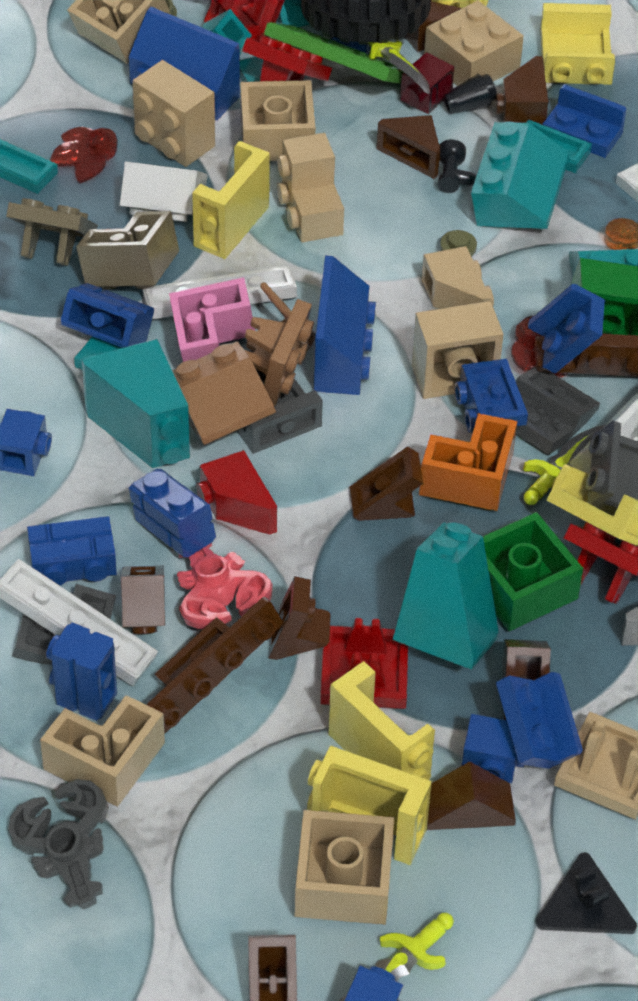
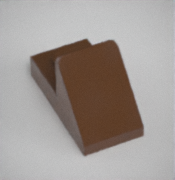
[350,446,423,521]
[268,576,331,660]

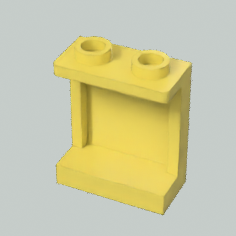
[540,3,615,85]
[192,141,270,259]
[546,464,638,546]
[328,661,435,780]
[307,745,432,865]

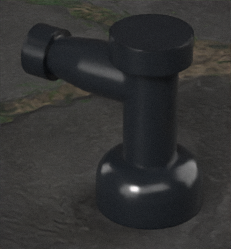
[438,139,477,193]

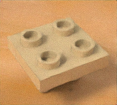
[554,711,638,820]

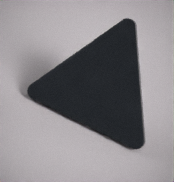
[536,852,637,934]

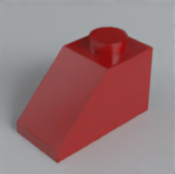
[196,450,277,535]

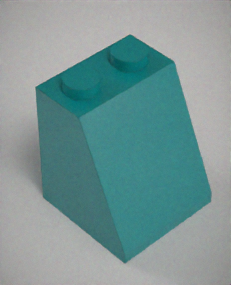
[82,339,190,468]
[393,522,499,670]

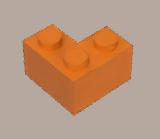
[419,413,517,511]

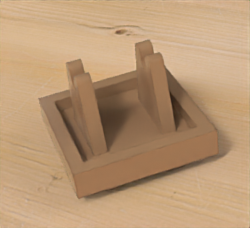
[245,299,314,406]

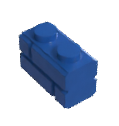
[60,283,154,348]
[129,468,216,558]
[27,516,117,586]
[46,622,117,721]

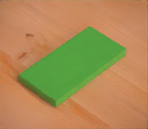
[264,22,403,83]

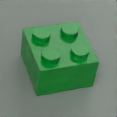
[570,258,638,335]
[483,512,583,632]

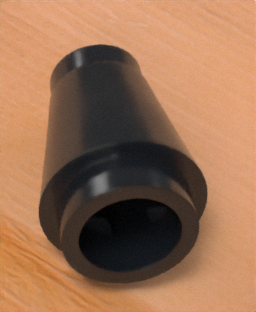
[443,73,497,114]

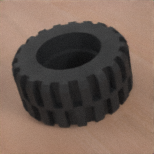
[301,0,431,45]

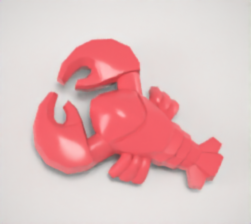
[177,543,273,629]

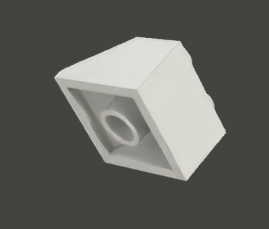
[120,161,208,222]

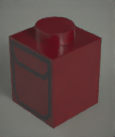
[400,52,455,114]

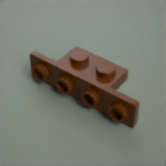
[534,334,638,377]
[146,597,283,734]

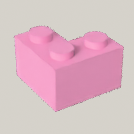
[169,277,256,362]

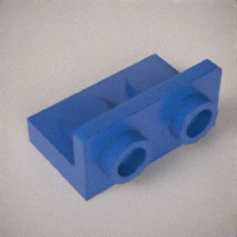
[543,84,626,158]
[528,284,605,373]
[455,358,528,433]
[496,672,583,769]

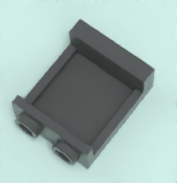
[236,350,323,454]
[586,420,638,516]

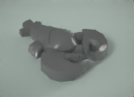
[8,779,109,909]

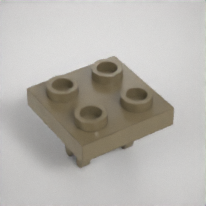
[6,198,98,266]

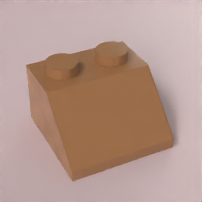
[172,341,276,445]

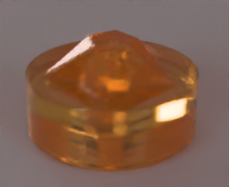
[604,218,638,250]

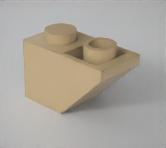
[422,246,494,309]

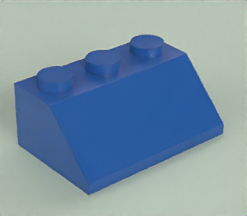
[129,7,240,121]
[314,255,376,395]

